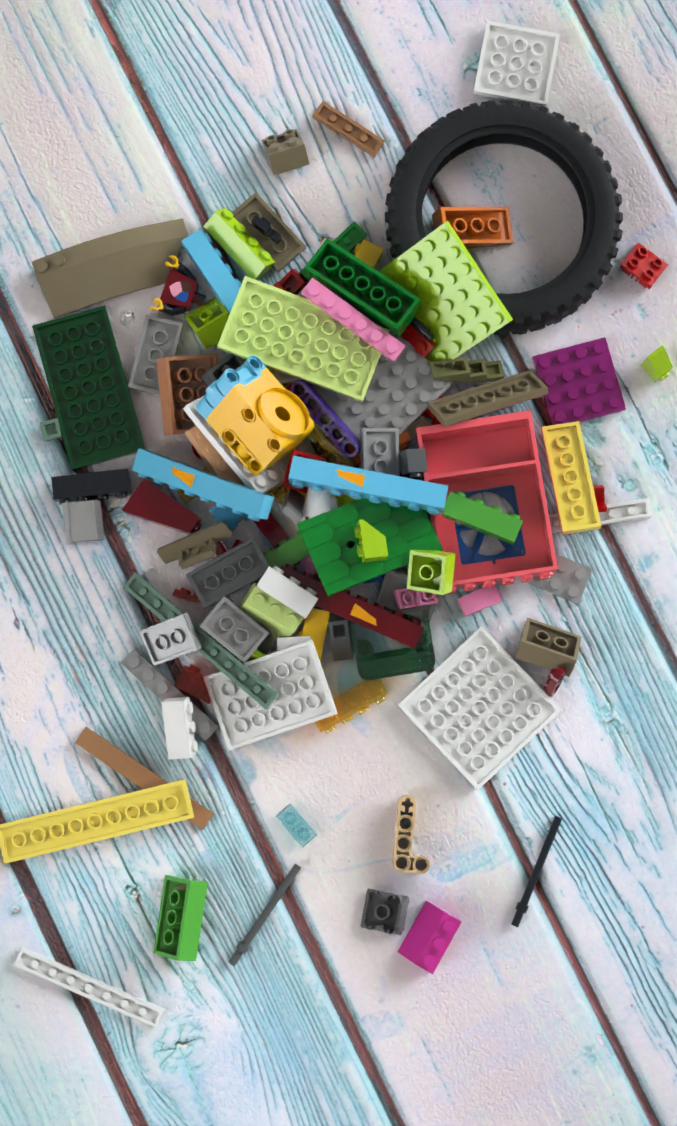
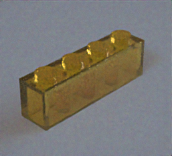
[315,674,388,734]

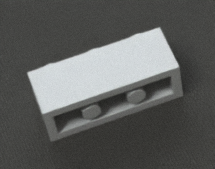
[257,565,319,618]
[161,697,198,760]

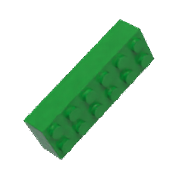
[304,238,422,337]

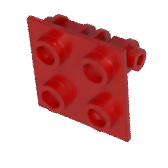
[620,243,668,290]

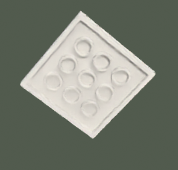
[473,20,560,107]

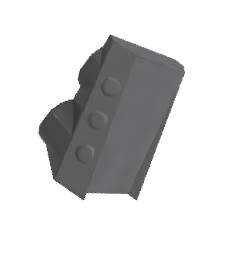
[360,888,409,935]

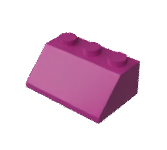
[398,900,462,974]

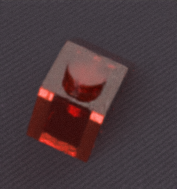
[174,664,211,704]

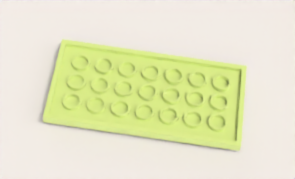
[217,276,390,403]

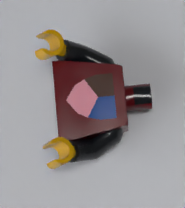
[150,255,207,316]

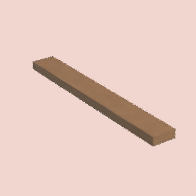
[75,727,214,830]

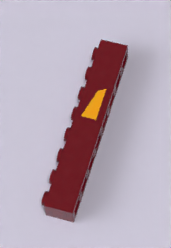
[280,563,424,649]

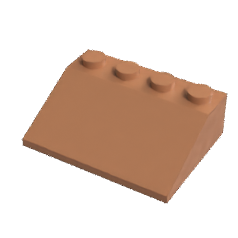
[156,353,219,435]

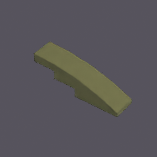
[429,357,505,383]

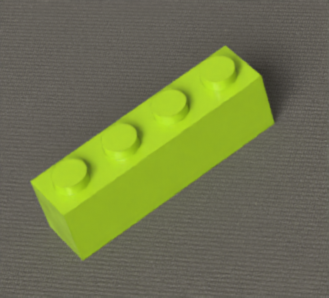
[203,208,275,280]

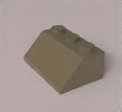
[515,617,582,677]

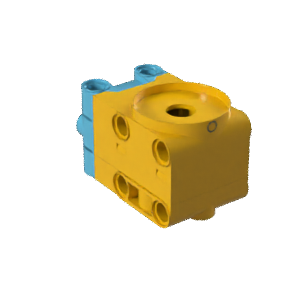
[196,355,314,475]

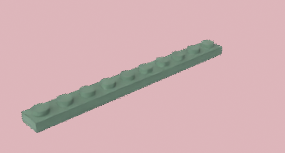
[123,572,280,710]

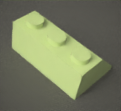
[238,582,304,641]

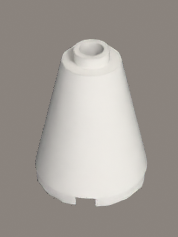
[301,487,338,520]

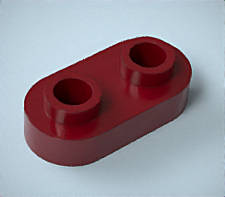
[544,666,566,697]

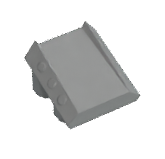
[62,500,105,543]

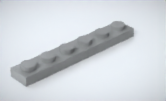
[121,649,219,741]

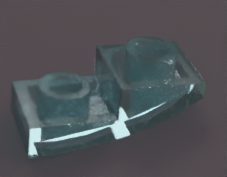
[276,803,317,848]

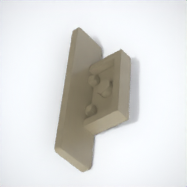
[157,521,232,570]

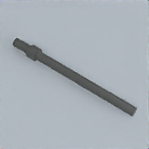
[228,864,301,966]

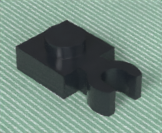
[252,215,282,244]

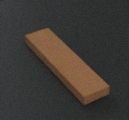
[312,101,385,158]

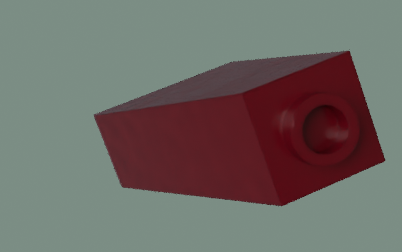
[122,479,202,535]

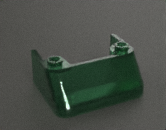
[350,610,435,680]

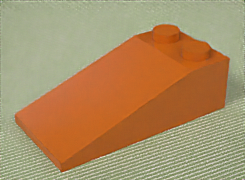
[432,207,514,249]

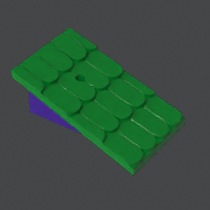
[297,498,444,596]

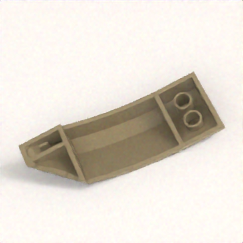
[32,218,189,319]

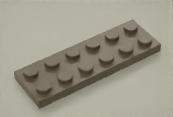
[427,370,548,427]

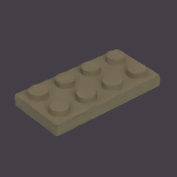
[232,192,306,273]

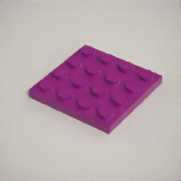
[532,337,626,425]

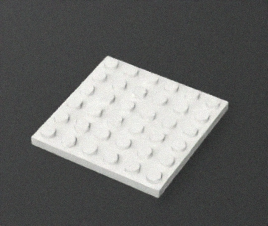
[398,626,562,790]

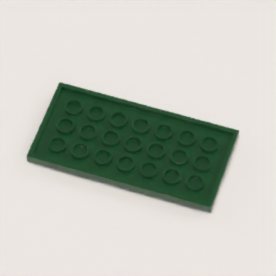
[32,305,146,471]

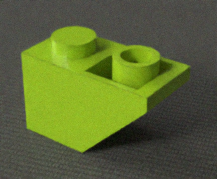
[354,519,388,563]

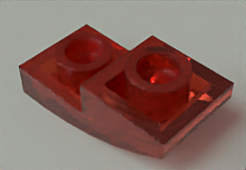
[172,587,201,603]

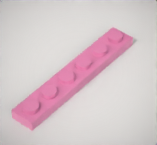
[301,278,406,363]

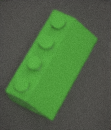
[153,875,208,961]

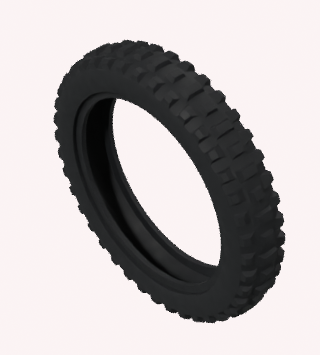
[385,99,623,335]

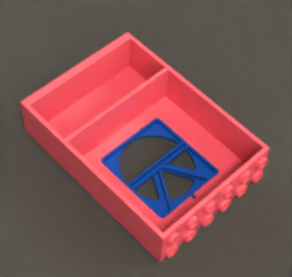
[415,410,558,594]

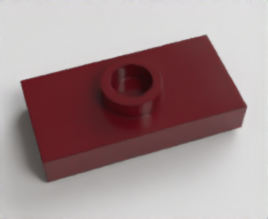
[253,512,289,548]

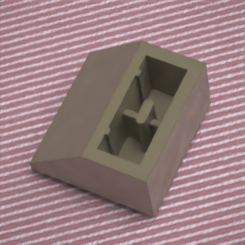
[261,129,309,175]

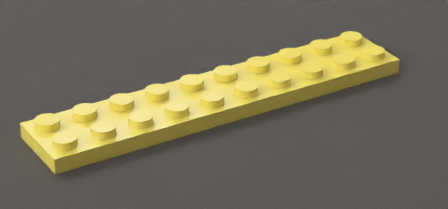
[0,779,194,864]

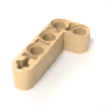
[392,795,430,874]

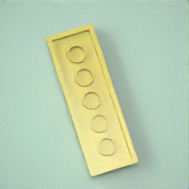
[541,421,601,534]

